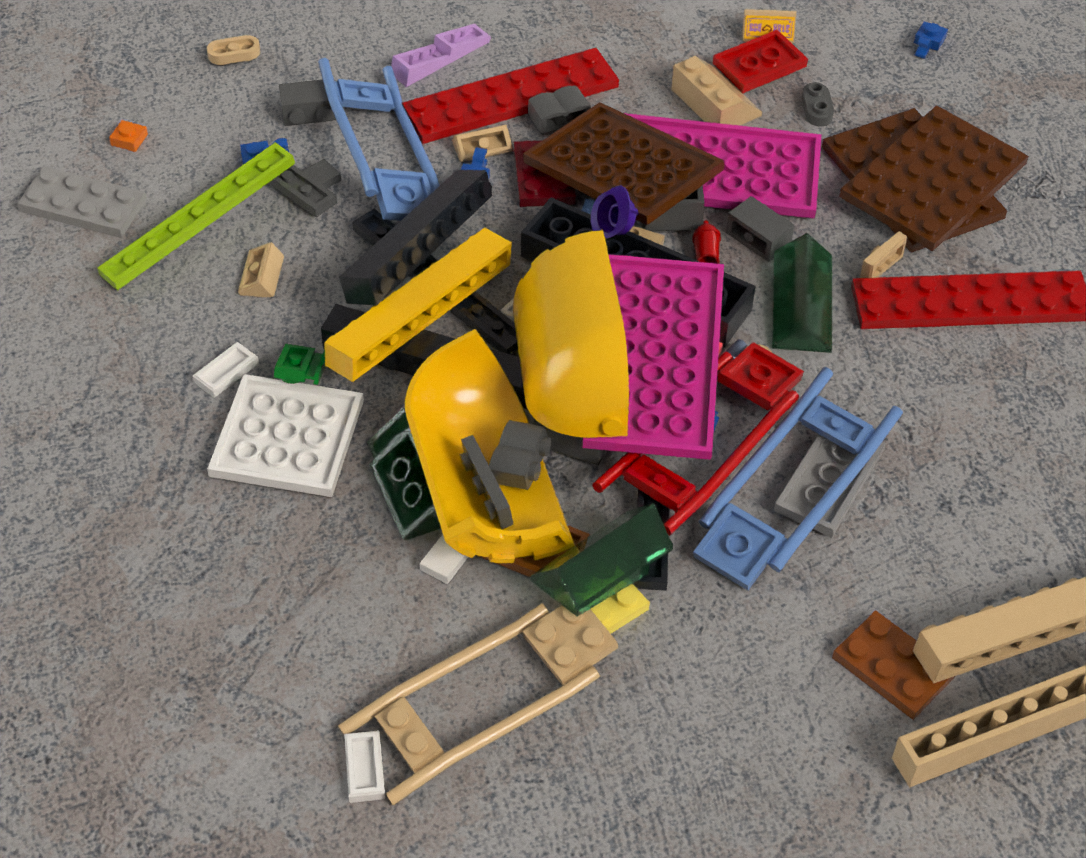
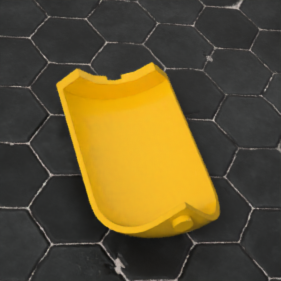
[513,230,629,438]
[405,329,575,563]

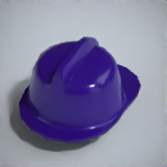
[591,185,639,239]

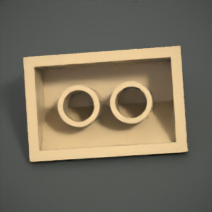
[671,56,762,126]

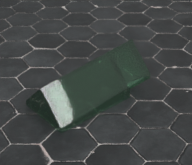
[772,233,832,353]
[366,406,441,540]
[530,503,673,617]

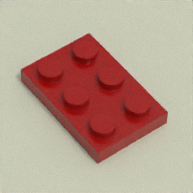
[713,30,808,93]

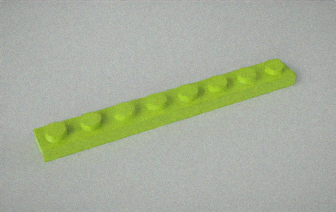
[97,142,295,291]

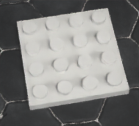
[207,374,364,497]

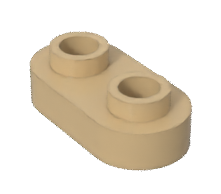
[207,35,260,65]

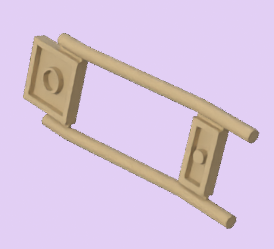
[338,594,618,805]

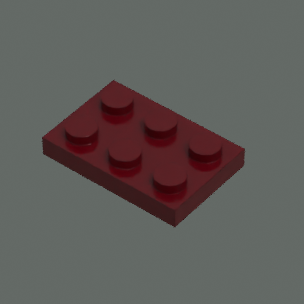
[514,140,576,207]

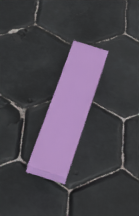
[391,24,491,87]

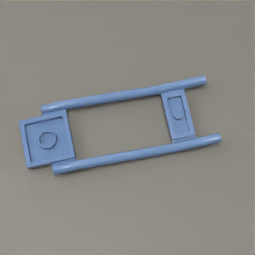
[318,58,440,221]
[693,367,903,590]

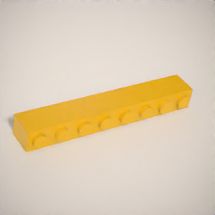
[325,228,512,382]

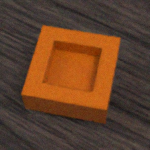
[109,120,148,152]

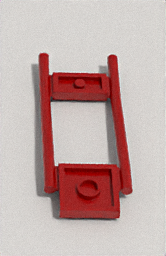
[592,342,804,536]

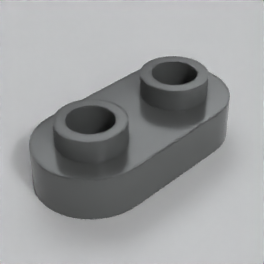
[801,82,834,127]

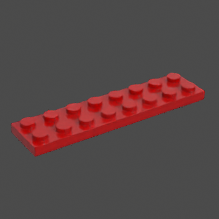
[402,47,619,144]
[851,270,1086,329]

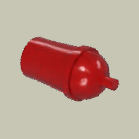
[692,220,721,264]

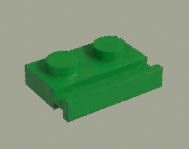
[274,344,326,385]

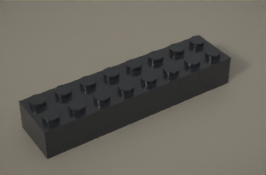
[521,197,756,347]

